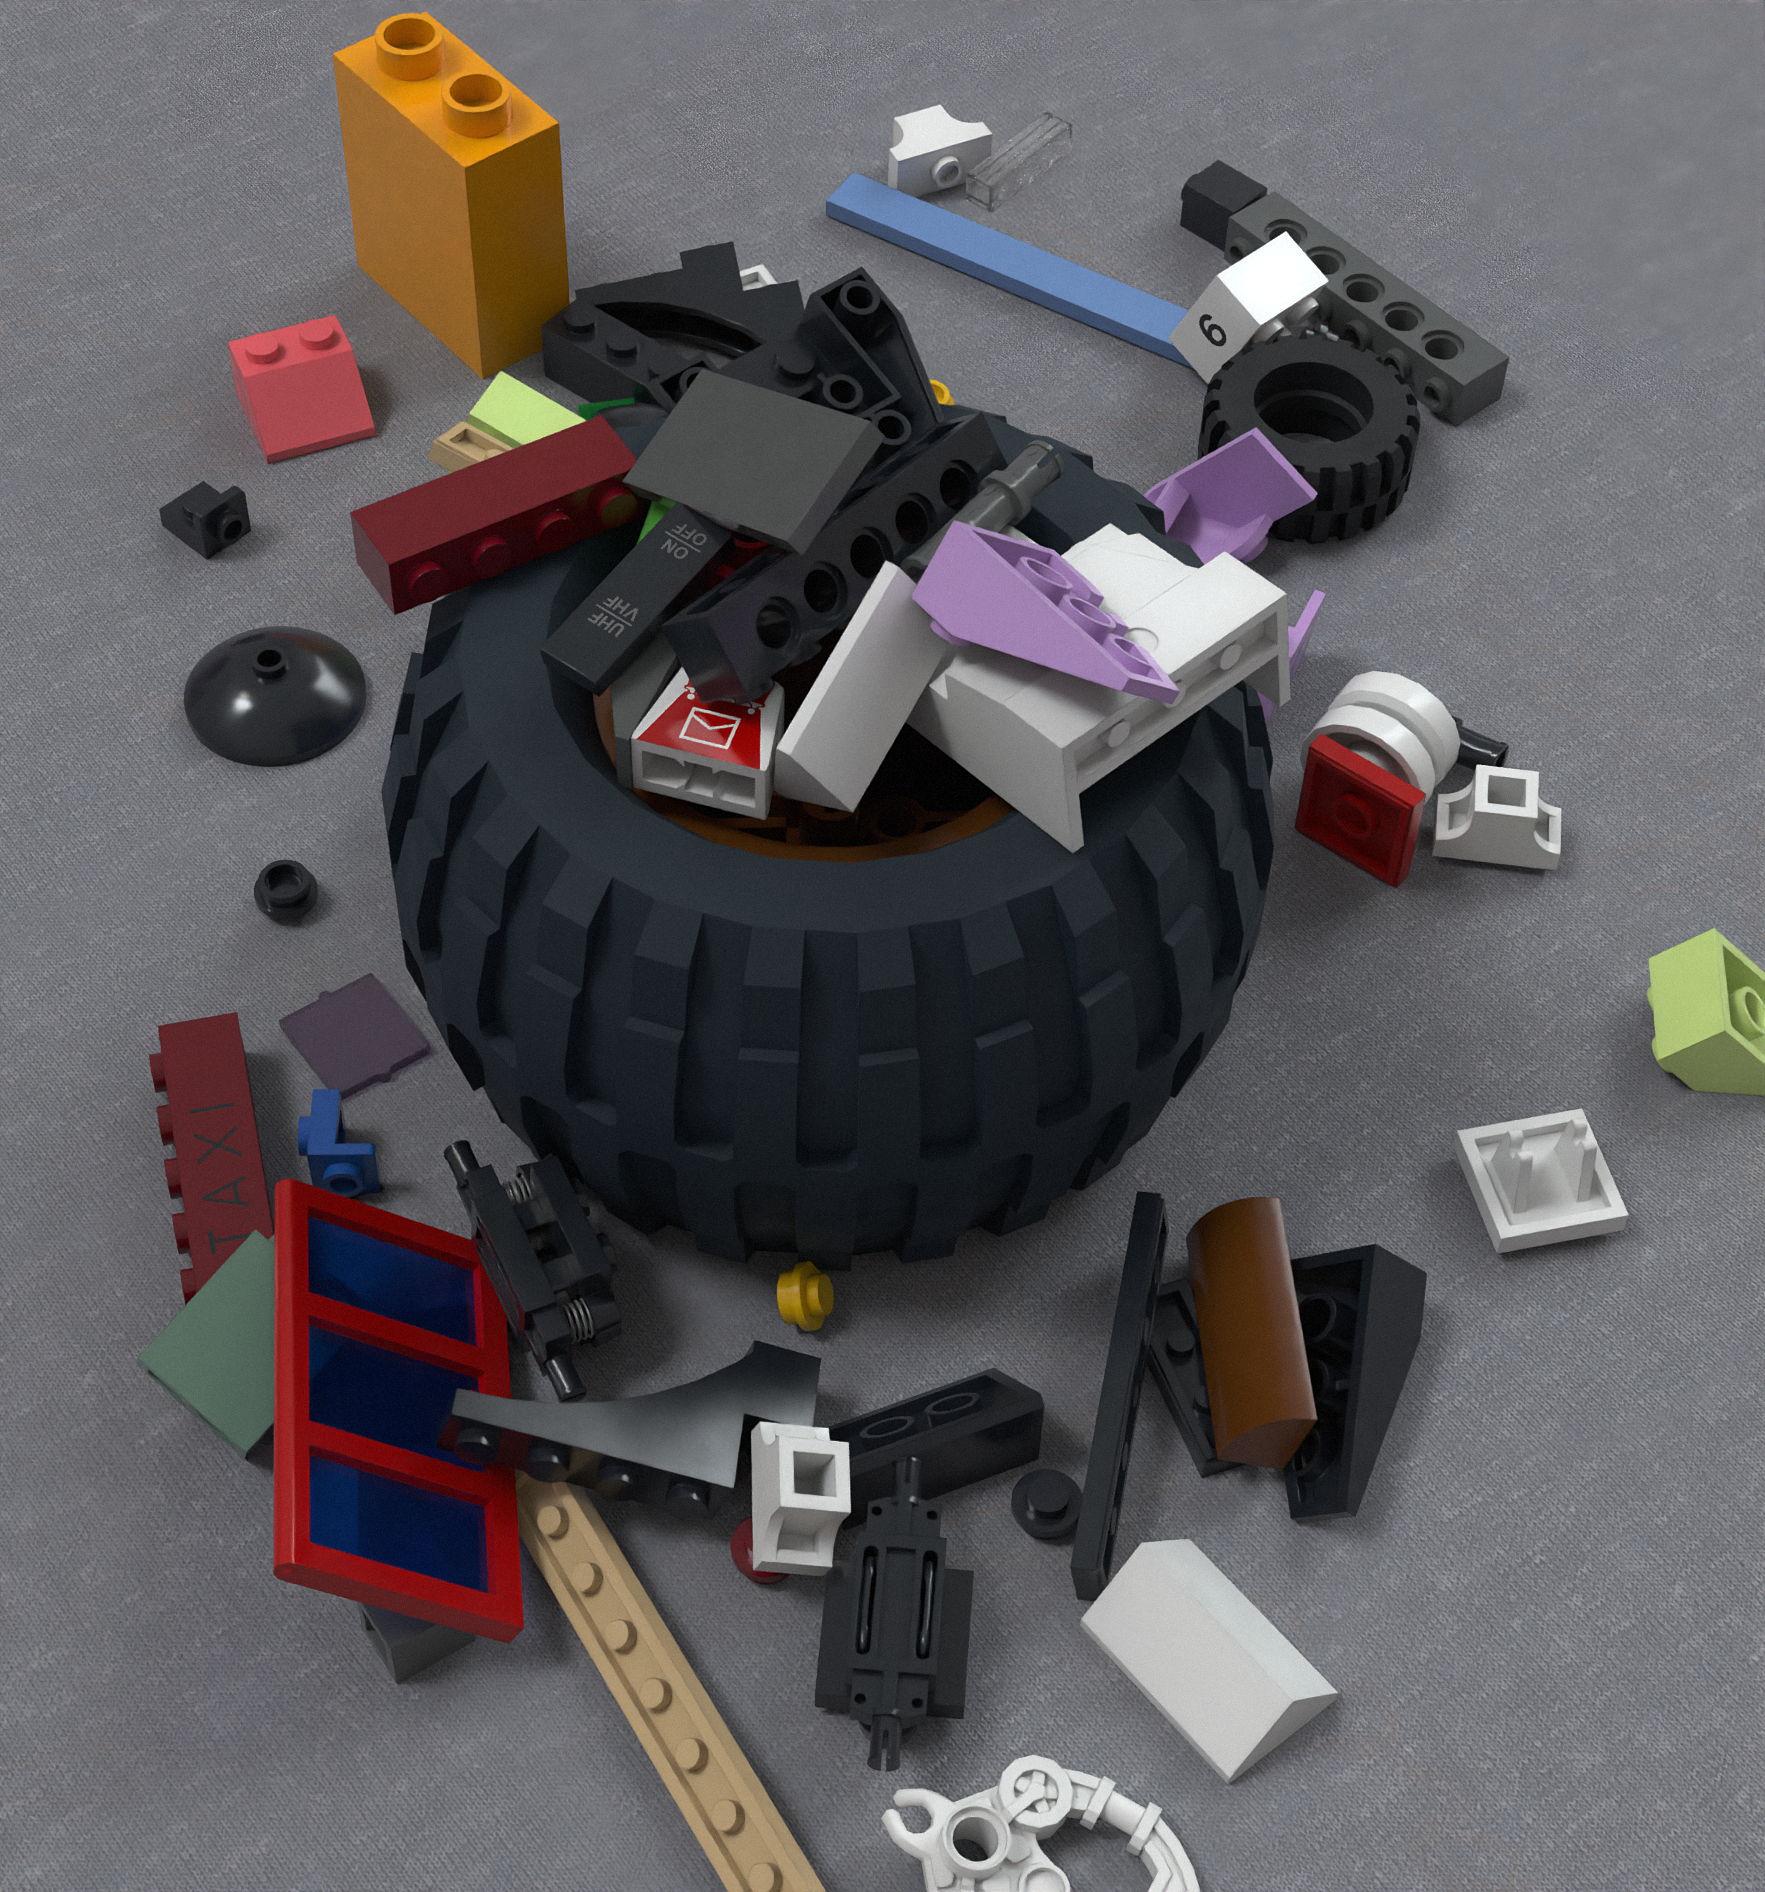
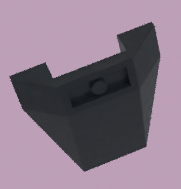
[647,267,946,485]

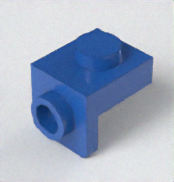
[298,1089,381,1197]

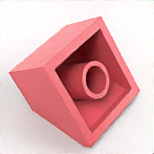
[228,315,376,464]

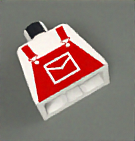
[631,667,784,820]

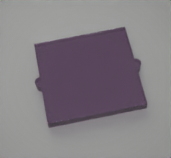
[279,972,431,1100]

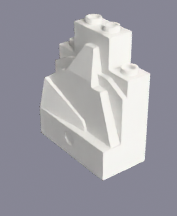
[905,523,1290,853]

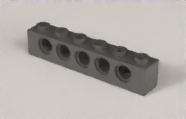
[1224,191,1509,427]

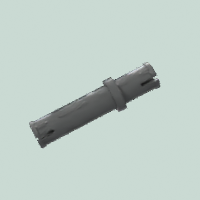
[900,440,1064,584]

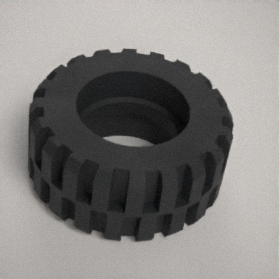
[1197,334,1420,544]

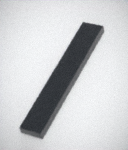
[1070,1191,1169,1601]

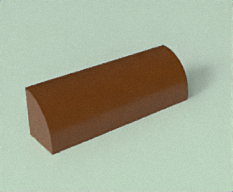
[1186,1197,1317,1470]

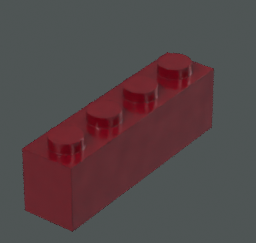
[350,415,644,615]

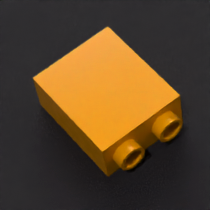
[332,11,570,379]

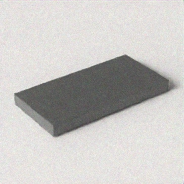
[623,369,885,556]

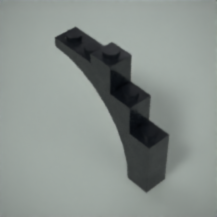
[575,241,805,357]

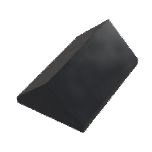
[826,1368,1045,1531]

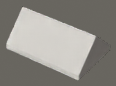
[773,561,950,812]
[1080,1539,1338,1785]

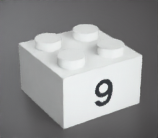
[1168,232,1329,384]

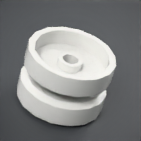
[1300,671,1461,805]

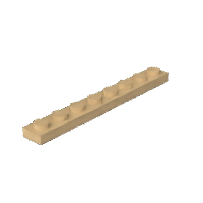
[515,1469,826,1892]

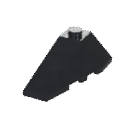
[1283,1244,1427,1523]

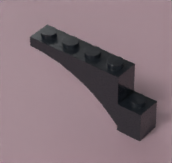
[434,1340,821,1521]

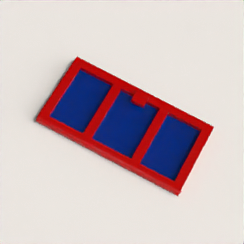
[273,1179,524,1644]

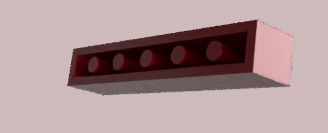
[149,1012,274,1305]

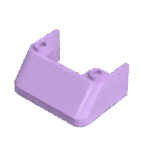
[1143,427,1317,565]

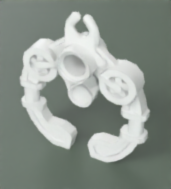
[881,1755,1200,1892]

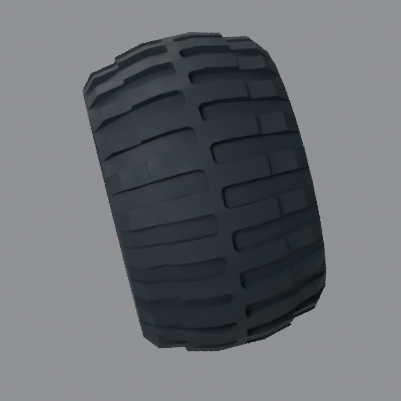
[381,403,1274,1272]

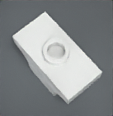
[888,104,992,197]
[1432,765,1561,870]
[751,1422,851,1576]

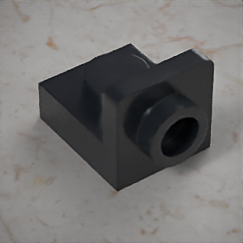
[159,481,251,560]

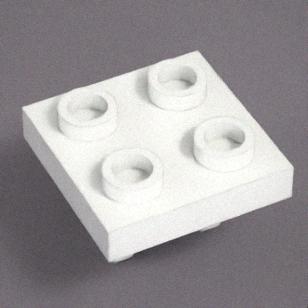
[1453,1108,1629,1254]

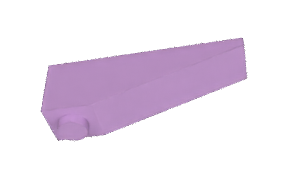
[911,520,1180,704]

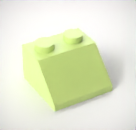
[1647,928,1765,1096]

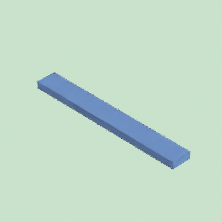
[826,172,1194,369]

